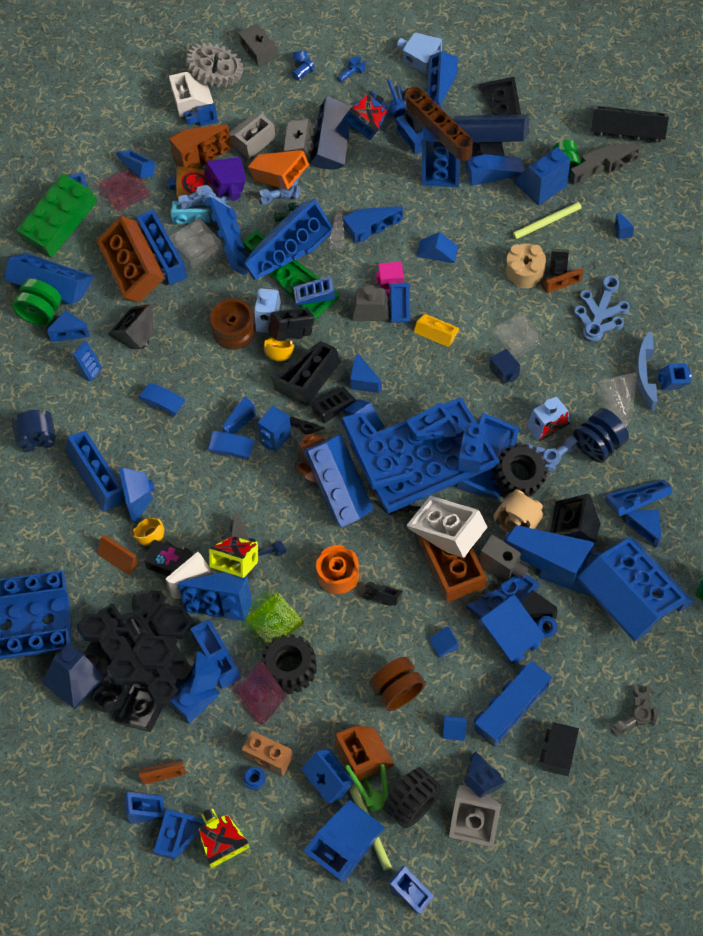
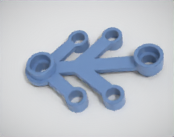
[574,276,630,342]

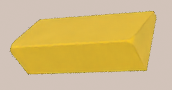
[414,314,459,347]

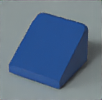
[614,212,634,239]
[429,626,458,658]
[443,716,467,741]

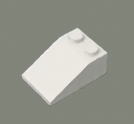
[407,496,487,558]

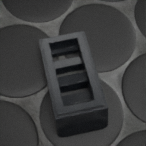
[312,386,356,424]

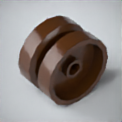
[210,299,255,350]
[369,657,426,711]

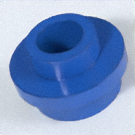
[291,51,309,63]
[536,616,558,638]
[243,767,266,790]

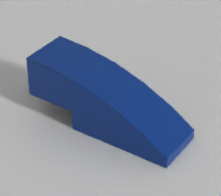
[190,619,241,689]

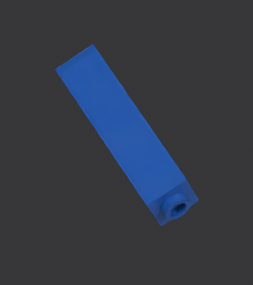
[504,525,594,585]

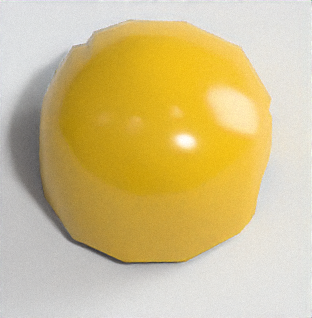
[264,338,294,362]
[133,518,164,547]

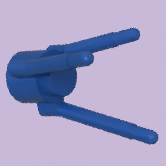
[370,79,407,118]

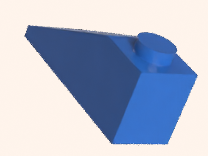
[428,51,458,105]
[467,154,525,186]

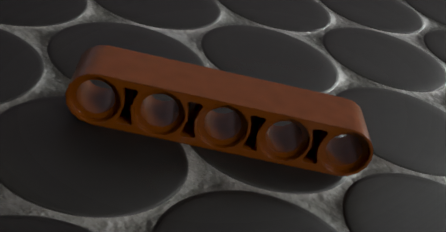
[406,87,473,161]

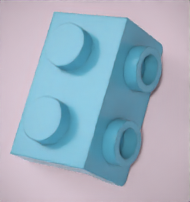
[171,201,211,224]

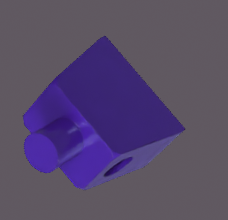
[204,157,245,201]

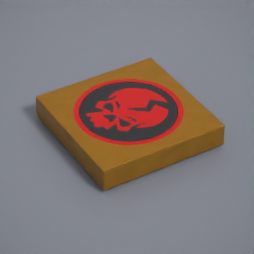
[176,166,214,201]

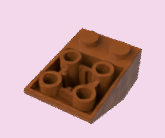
[169,124,232,169]

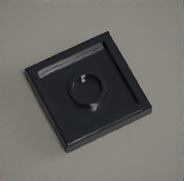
[114,683,165,733]

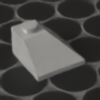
[449,785,501,847]

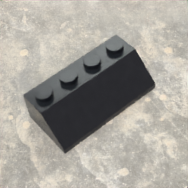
[591,105,669,142]

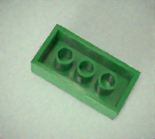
[17,173,97,258]

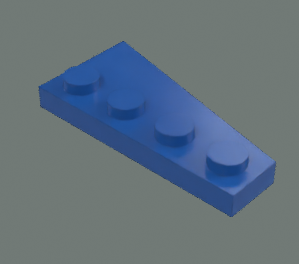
[341,412,412,490]

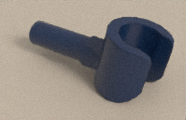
[258,541,287,556]

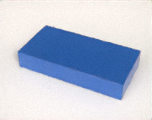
[390,283,410,323]

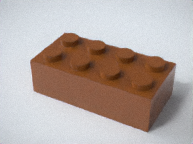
[96,216,165,303]
[414,532,487,603]

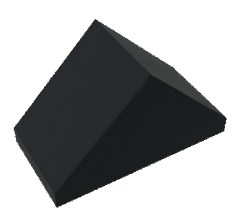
[521,590,557,621]

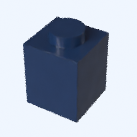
[489,349,520,385]

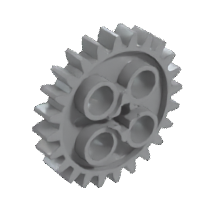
[185,43,244,87]

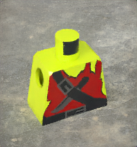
[209,536,258,578]
[199,809,250,868]

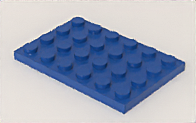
[351,397,500,514]

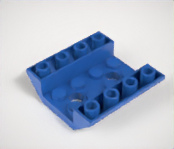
[577,537,694,642]
[0,570,72,660]

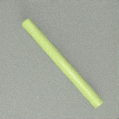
[513,202,582,239]
[349,785,392,871]

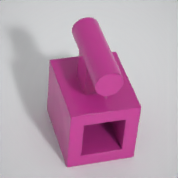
[375,261,404,297]

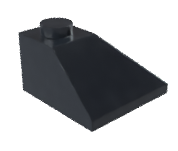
[108,304,153,349]
[550,493,600,542]

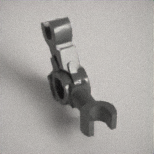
[612,684,658,737]

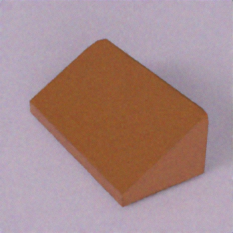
[541,268,583,293]
[97,535,138,575]
[139,759,186,785]

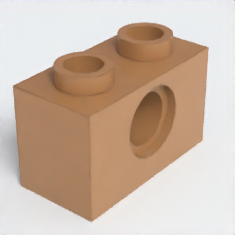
[242,731,293,777]

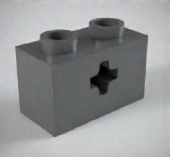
[239,24,277,67]
[283,119,316,160]

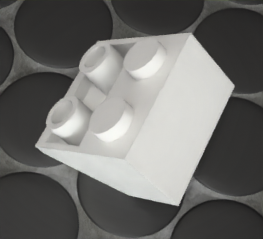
[169,72,213,117]

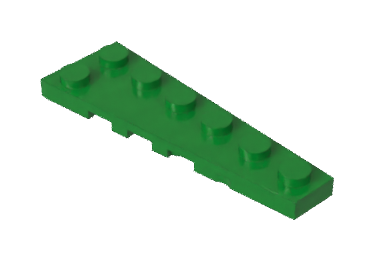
[243,230,340,321]

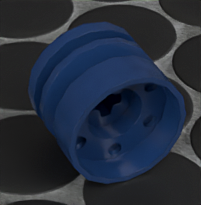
[573,408,629,463]

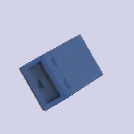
[178,572,253,621]
[304,800,385,883]

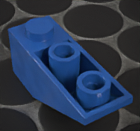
[343,206,403,244]

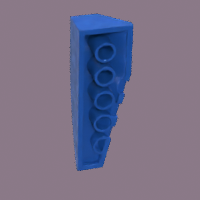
[243,199,335,280]

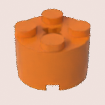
[316,545,359,594]

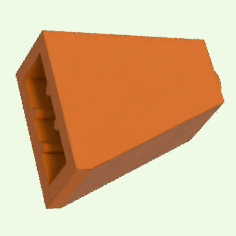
[248,150,309,190]

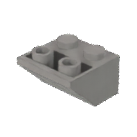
[229,114,276,159]

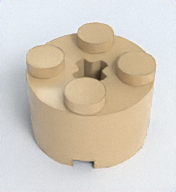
[506,244,546,288]
[494,489,543,533]

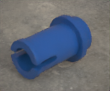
[292,59,315,81]

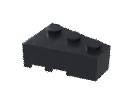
[271,341,341,406]

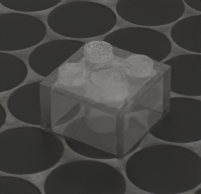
[169,218,224,274]

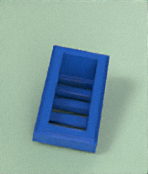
[116,150,155,178]
[293,276,335,305]
[73,341,102,381]
[222,396,256,434]

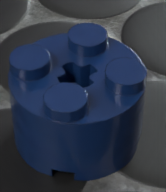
[11,410,56,452]

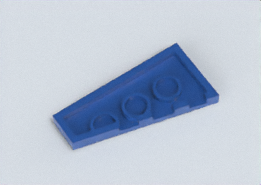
[205,197,248,275]

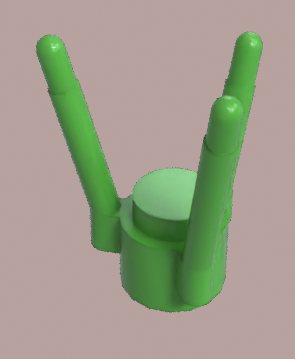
[345,764,389,812]

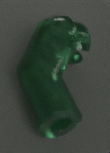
[274,202,298,223]

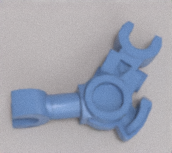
[260,176,300,205]
[178,185,231,209]
[527,436,577,472]

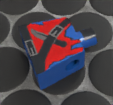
[343,95,387,140]

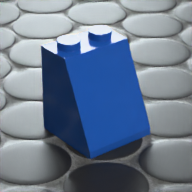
[514,147,570,206]

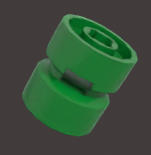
[553,140,581,175]

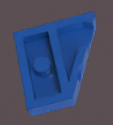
[406,403,463,440]
[153,809,206,860]

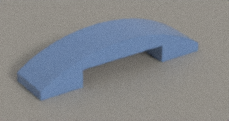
[636,332,657,411]

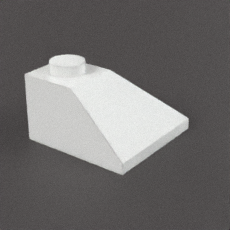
[166,552,214,599]

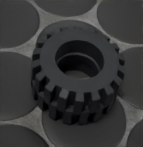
[491,443,548,497]
[261,634,317,694]
[383,767,442,829]

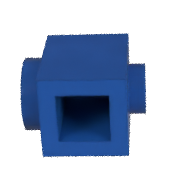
[658,363,691,391]

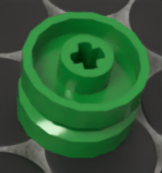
[11,279,62,326]

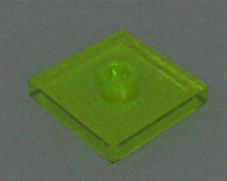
[245,592,304,644]

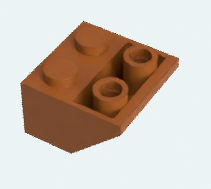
[335,726,394,781]

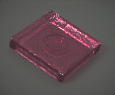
[100,168,151,212]
[237,662,287,725]

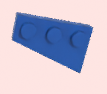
[605,479,672,517]

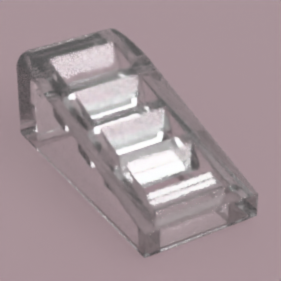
[329,210,345,252]

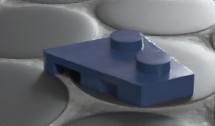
[464,751,506,798]

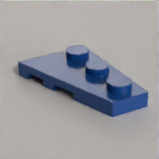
[466,575,539,619]

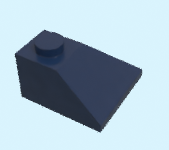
[42,643,104,710]

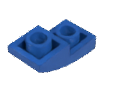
[139,383,185,417]
[207,431,254,460]

